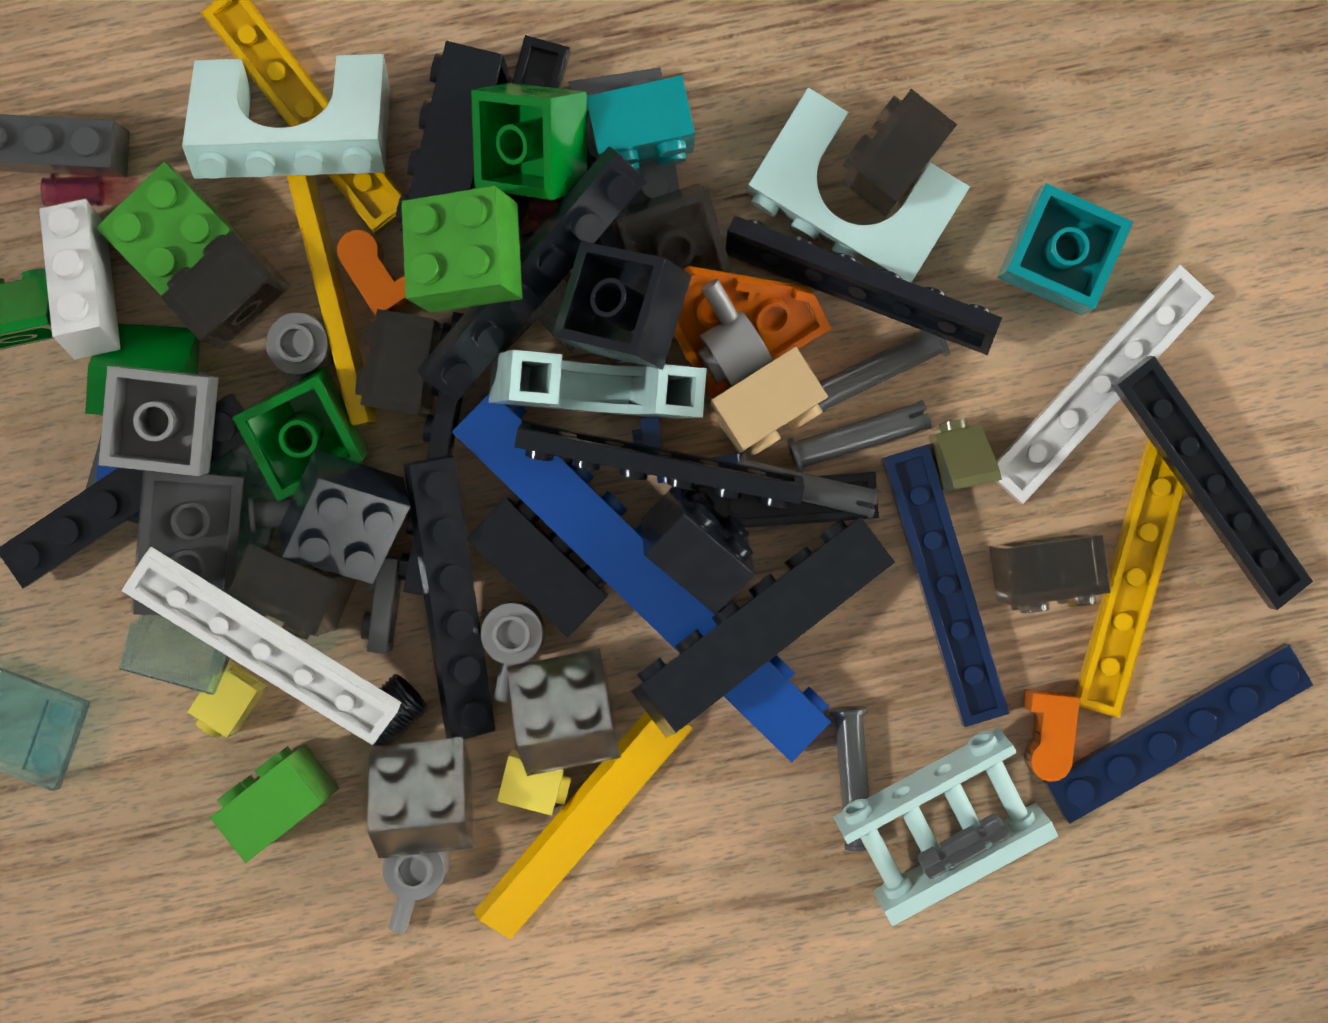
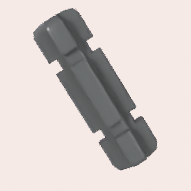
[918,814,1009,879]

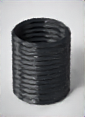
[373,674,428,750]

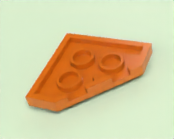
[673,266,832,400]

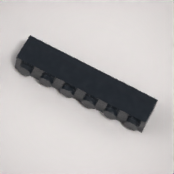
[631,517,895,738]

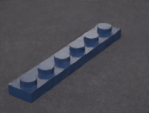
[882,444,1010,727]
[1043,643,1313,824]

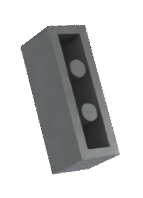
[0,114,130,178]

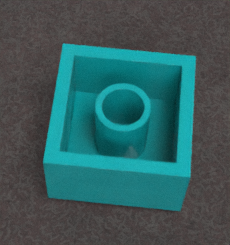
[587,75,695,171]
[997,183,1133,315]

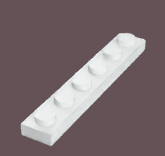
[995,265,1215,504]
[121,547,401,745]

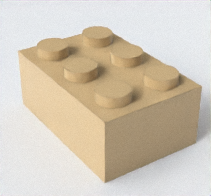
[708,346,828,456]

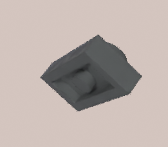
[361,556,402,654]

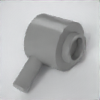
[697,279,773,388]
[266,313,334,385]
[481,601,545,702]
[383,831,450,933]

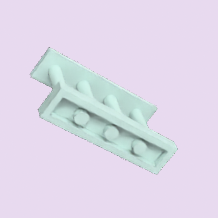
[833,728,1059,926]

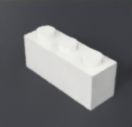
[39,199,121,360]

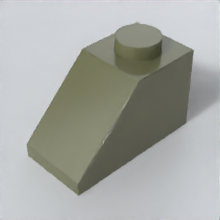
[929,418,1002,490]

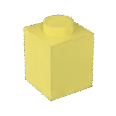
[187,661,268,738]
[497,749,572,816]

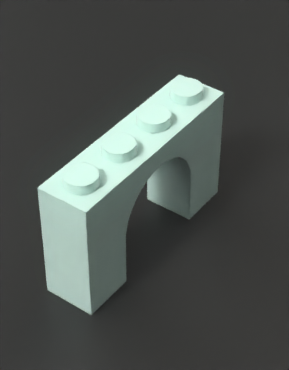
[182,54,390,179]
[746,87,970,282]
[489,350,707,419]

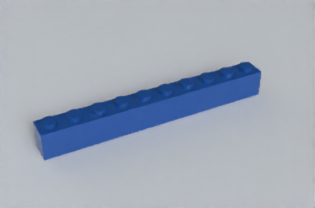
[452,394,831,763]

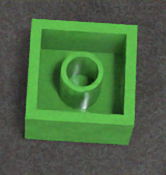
[96,162,243,302]
[402,186,523,313]
[210,745,339,863]

